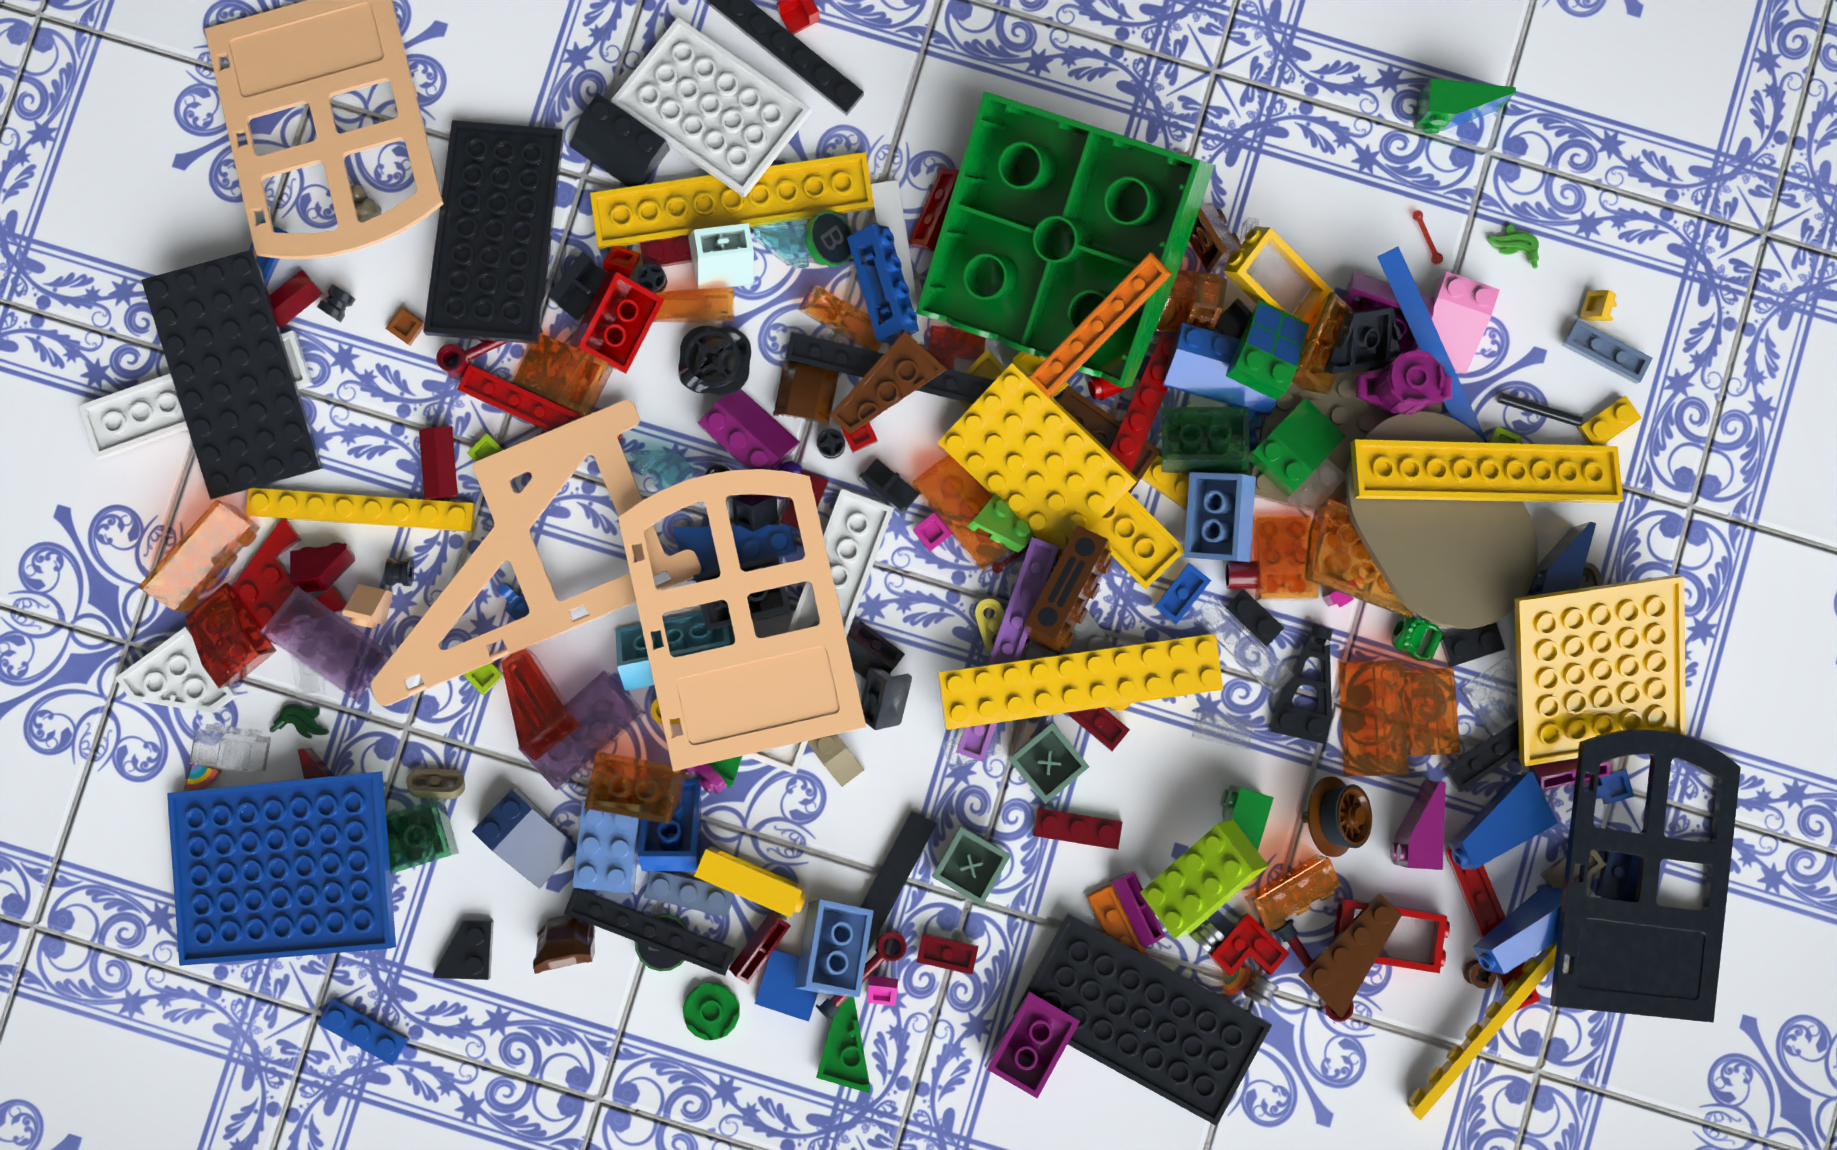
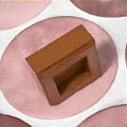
[385,306,424,346]

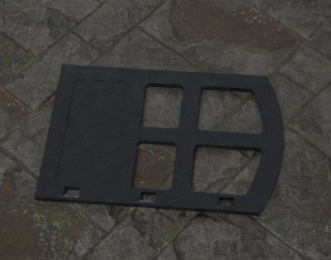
[1550,729,1741,1023]

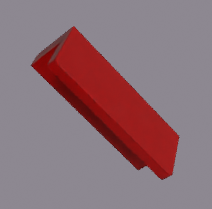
[908,168,959,253]

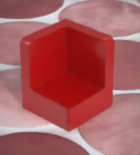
[776,0,820,35]

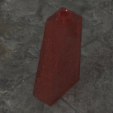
[501,648,581,761]

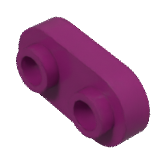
[684,764,727,794]

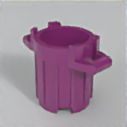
[1356,350,1452,416]

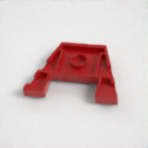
[230,518,347,636]

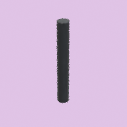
[1497,392,1583,427]

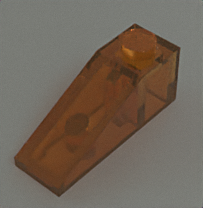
[1184,273,1228,331]

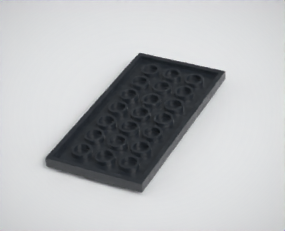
[423,120,565,344]
[141,249,323,500]
[1013,912,1272,1126]

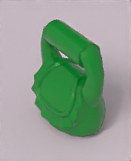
[1391,613,1443,662]

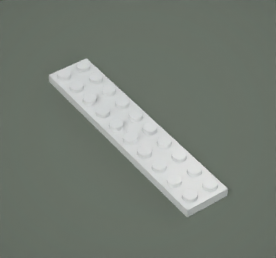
[743,488,894,775]

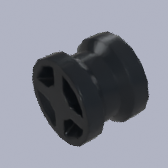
[637,263,668,295]
[817,429,845,459]
[384,558,414,587]

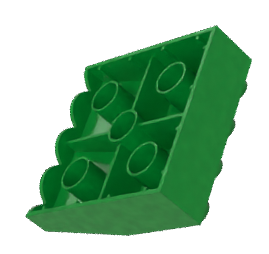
[916,91,1214,388]

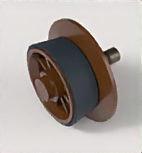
[1302,776,1372,857]

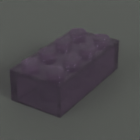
[260,586,393,703]
[518,670,646,790]

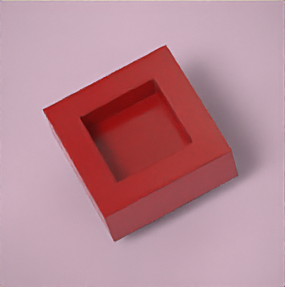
[603,246,640,278]
[840,422,878,453]

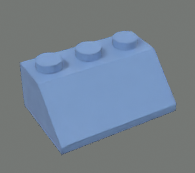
[794,899,874,997]

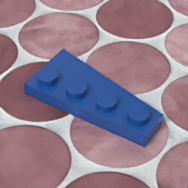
[673,525,797,582]

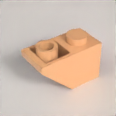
[342,584,394,628]

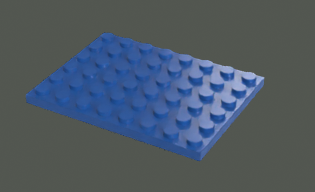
[167,771,396,966]

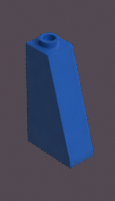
[1449,771,1558,870]
[1473,886,1563,974]

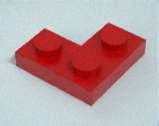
[1208,913,1290,976]

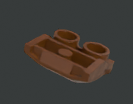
[773,362,839,425]
[533,915,596,974]

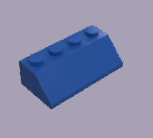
[1162,323,1276,416]

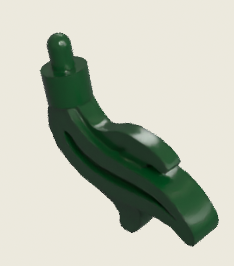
[269,704,330,739]

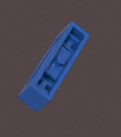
[847,224,919,344]

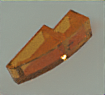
[798,285,883,352]
[653,288,735,323]

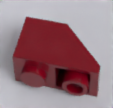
[290,542,355,594]

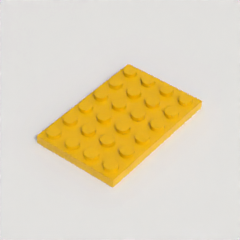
[937,361,1139,558]

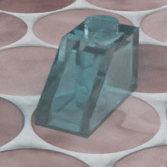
[754,223,815,269]

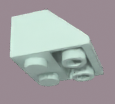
[688,223,754,292]

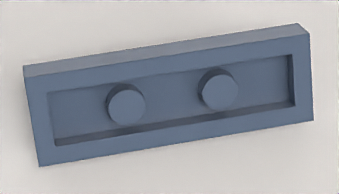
[1562,319,1653,384]
[644,871,734,917]

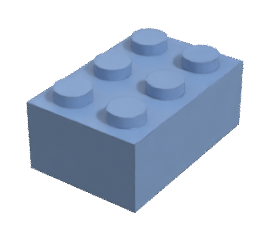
[1184,472,1256,562]
[572,799,642,894]

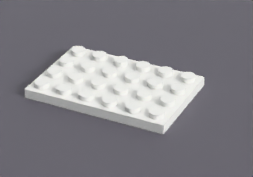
[610,17,812,198]

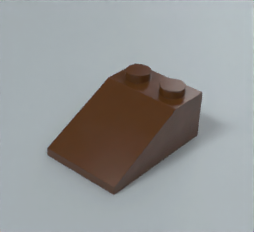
[1189,203,1241,274]

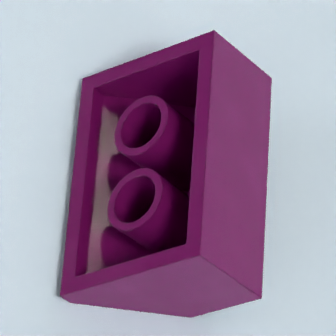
[1332,271,1434,352]
[698,389,800,470]

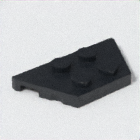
[1324,306,1406,374]

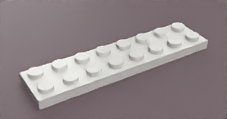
[78,331,313,460]

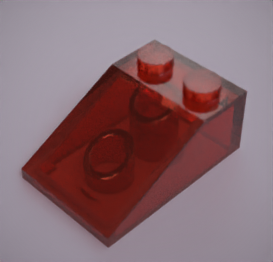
[185,583,277,689]

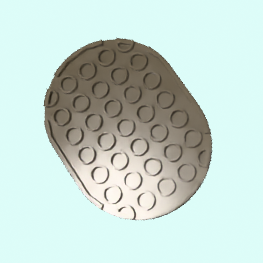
[1345,411,1538,629]

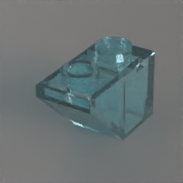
[630,450,697,491]

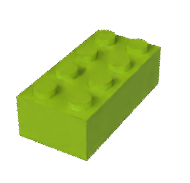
[1140,819,1269,940]

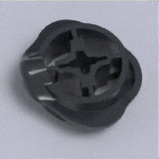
[678,326,751,395]

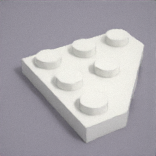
[115,627,238,713]

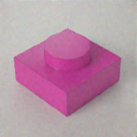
[912,512,952,552]
[1323,581,1358,608]
[867,976,898,1006]

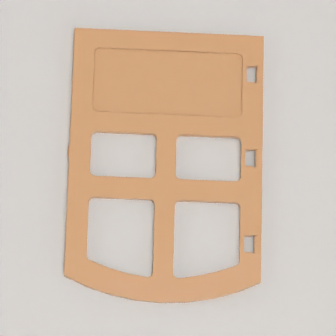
[204,0,444,259]
[618,469,866,771]

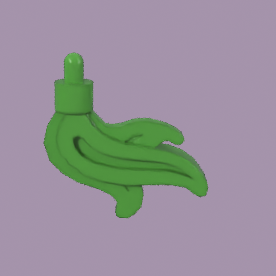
[1487,224,1539,269]

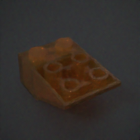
[513,333,613,417]
[1253,516,1318,601]

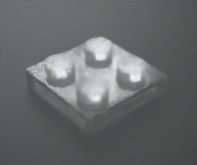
[1458,657,1518,736]

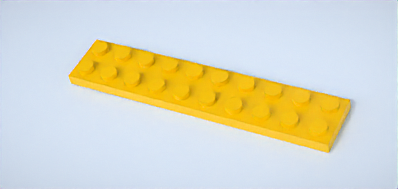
[590,152,874,250]
[959,349,1184,590]
[1350,439,1623,503]
[937,634,1223,730]

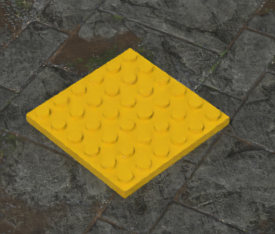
[1514,574,1686,766]

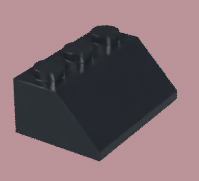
[570,93,670,187]

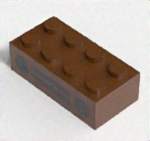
[1024,525,1113,655]

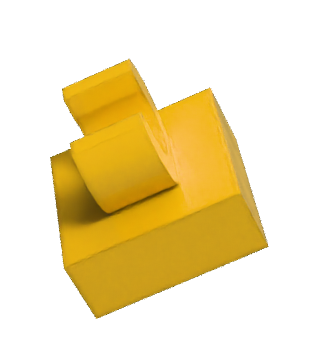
[1580,290,1617,321]

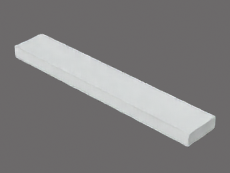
[871,180,924,345]

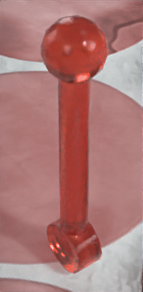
[1412,210,1443,265]
[992,536,1038,574]

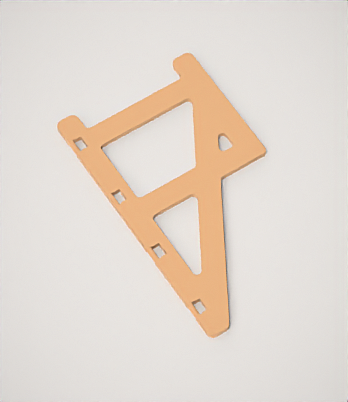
[371,400,702,706]

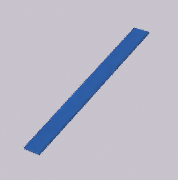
[1377,246,1488,443]

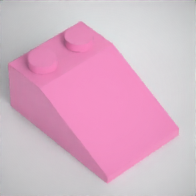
[1416,271,1500,374]

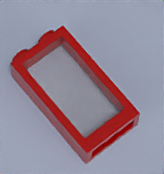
[1333,897,1450,974]

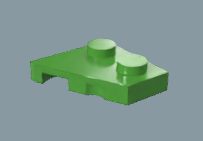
[967,493,1034,553]

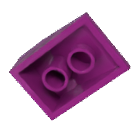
[1390,780,1446,870]
[984,992,1080,1099]

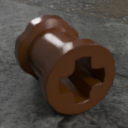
[1463,959,1496,989]

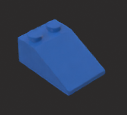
[638,778,702,871]

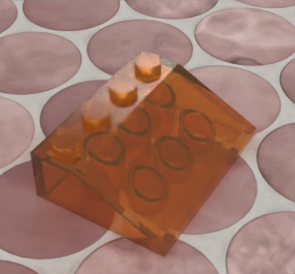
[1305,499,1413,618]

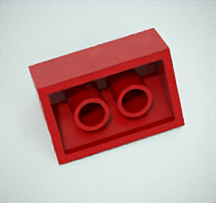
[569,271,665,374]

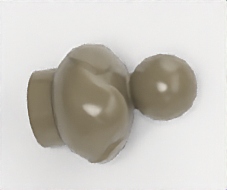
[351,185,382,222]

